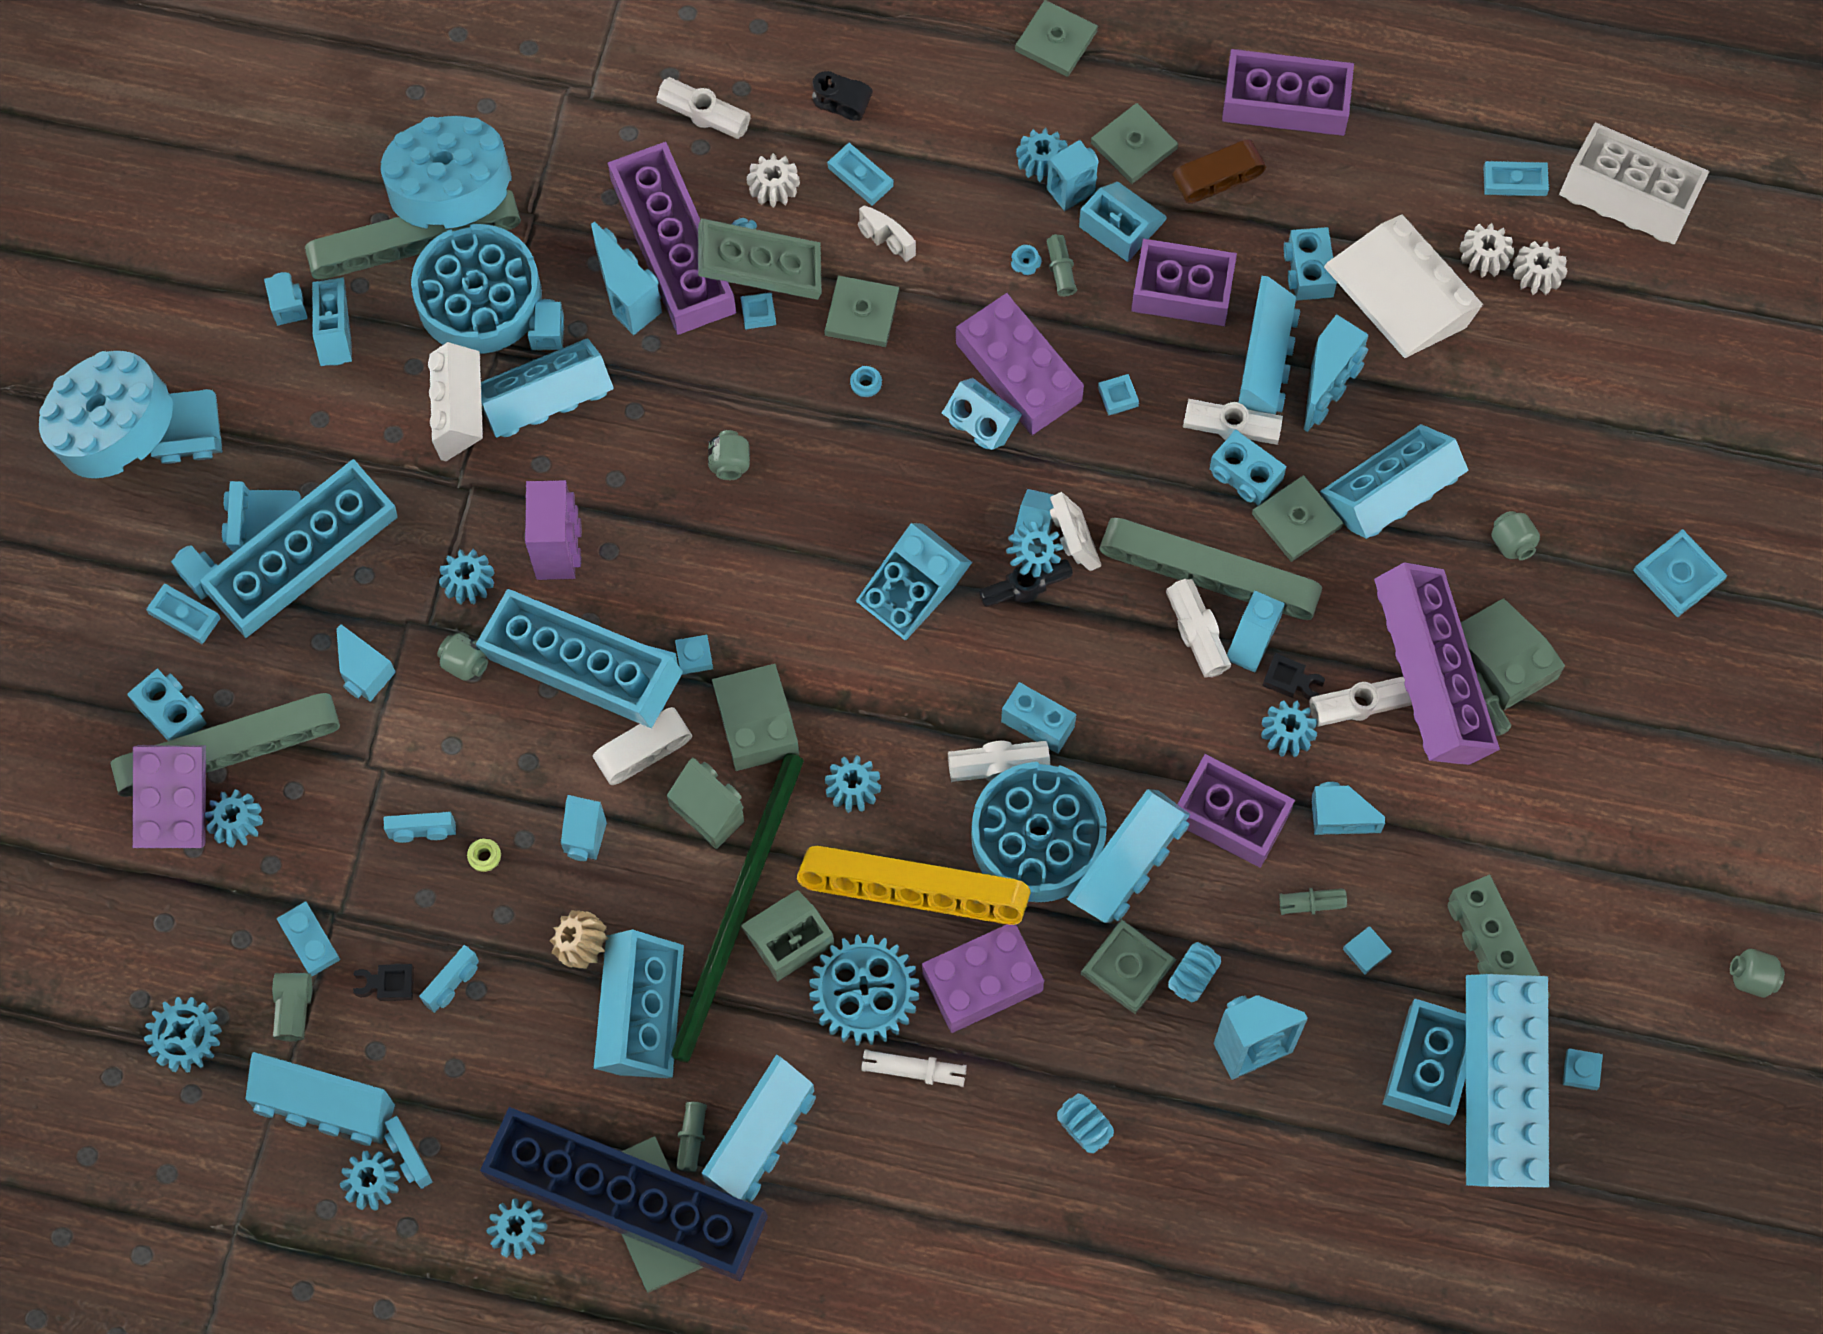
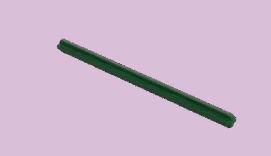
[671,753,804,1063]

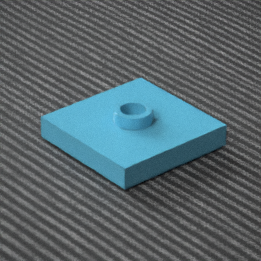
[1633,529,1727,618]

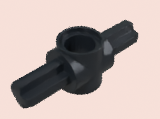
[979,559,1073,607]

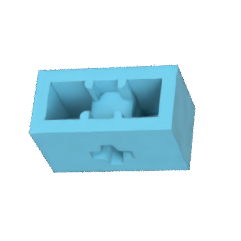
[1001,682,1076,754]

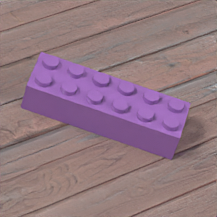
[608,142,736,335]
[1374,563,1500,765]

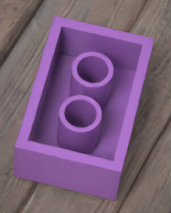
[1131,239,1237,326]
[525,481,582,580]
[133,745,206,848]
[1178,754,1295,868]
[922,924,1044,1034]

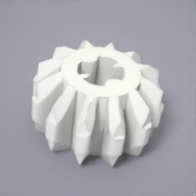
[747,153,800,208]
[1460,223,1514,278]
[1513,240,1567,296]

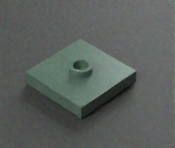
[1015,0,1098,77]
[1091,103,1178,184]
[825,276,899,347]
[1252,475,1343,562]
[1081,919,1176,1014]

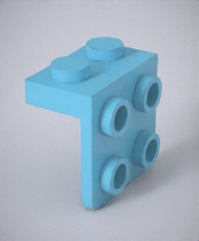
[150,389,223,464]
[222,481,301,553]

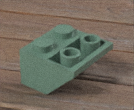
[667,758,744,849]
[741,890,834,982]

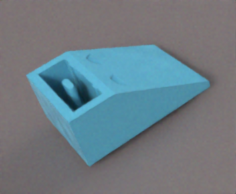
[591,221,662,335]
[1304,314,1368,432]
[856,523,972,640]

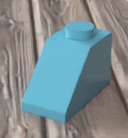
[1013,489,1054,554]
[1227,591,1285,673]
[337,624,396,702]
[1312,782,1385,835]
[561,795,607,861]

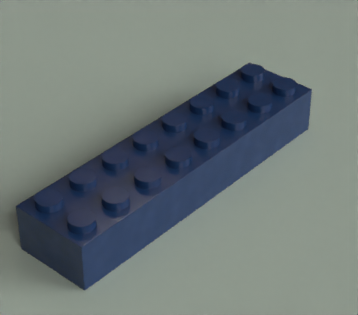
[480,1107,768,1282]

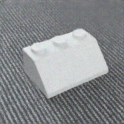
[428,342,483,461]

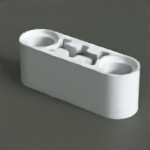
[593,707,692,785]

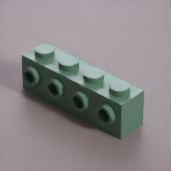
[1447,875,1550,999]

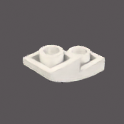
[858,206,916,262]

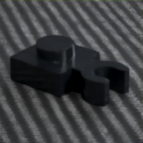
[1262,653,1325,701]
[353,964,414,1001]

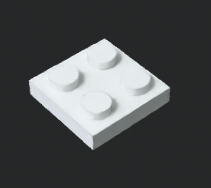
[1050,492,1102,571]

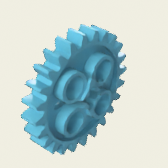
[809,935,919,1045]

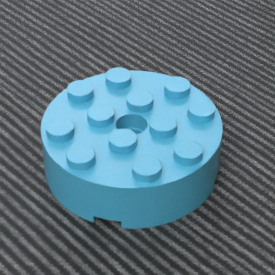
[381,116,511,229]
[411,224,542,354]
[39,351,173,478]
[971,762,1107,902]

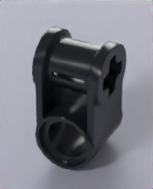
[812,71,873,121]

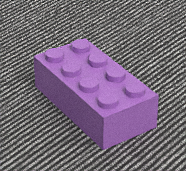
[1222,49,1354,136]
[956,293,1084,435]

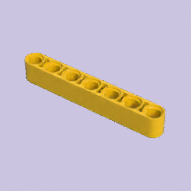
[797,846,1031,925]

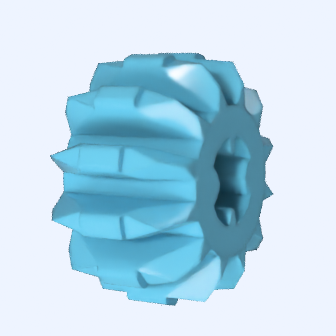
[1016,127,1067,182]
[1006,521,1063,577]
[439,549,495,605]
[1261,700,1317,757]
[825,755,881,813]
[205,789,263,848]
[1168,942,1221,1003]
[1057,1093,1114,1153]
[340,1151,400,1211]
[487,1199,547,1260]

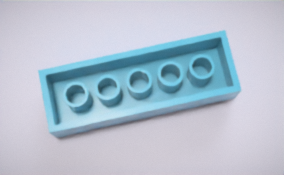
[200,459,398,638]
[476,589,683,729]
[1466,974,1549,1187]

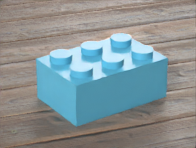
[1383,999,1466,1125]

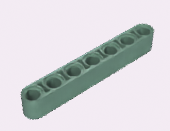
[305,190,521,280]
[1099,518,1322,620]
[110,693,340,797]

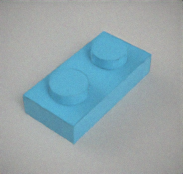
[828,143,894,206]
[1483,161,1549,196]
[146,583,221,644]
[384,812,456,843]
[276,901,340,976]
[419,944,479,1013]
[384,1116,433,1189]

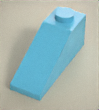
[313,278,352,366]

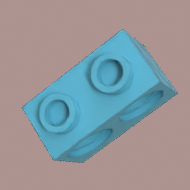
[1047,140,1099,211]
[1284,227,1337,301]
[942,378,1022,450]
[1209,429,1287,506]
[127,668,207,741]

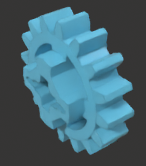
[144,997,222,1072]

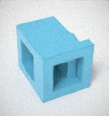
[264,272,308,326]
[528,299,564,350]
[171,545,218,600]

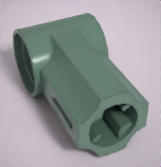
[272,973,312,1042]

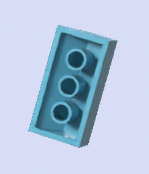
[1238,276,1300,415]
[481,338,614,438]
[1320,424,1468,539]
[1067,789,1191,923]
[594,930,684,1078]
[1213,995,1308,1080]
[246,1052,395,1146]
[702,1055,816,1203]

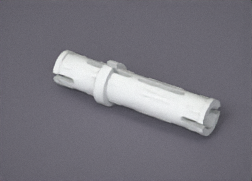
[862,1049,967,1087]

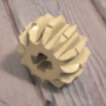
[550,910,609,969]

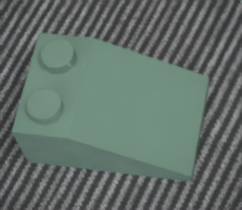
[1461,598,1565,710]
[712,664,799,771]

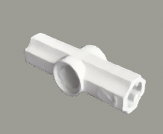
[657,77,751,139]
[1183,399,1283,445]
[1166,579,1231,678]
[1309,676,1412,727]
[948,741,1050,782]

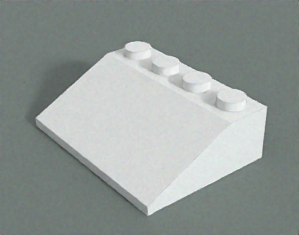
[1559,123,1709,245]
[1324,214,1483,358]

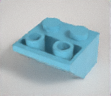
[1079,182,1167,262]

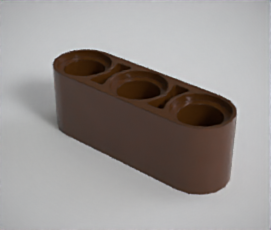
[1172,139,1266,204]

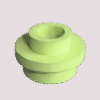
[467,838,501,872]

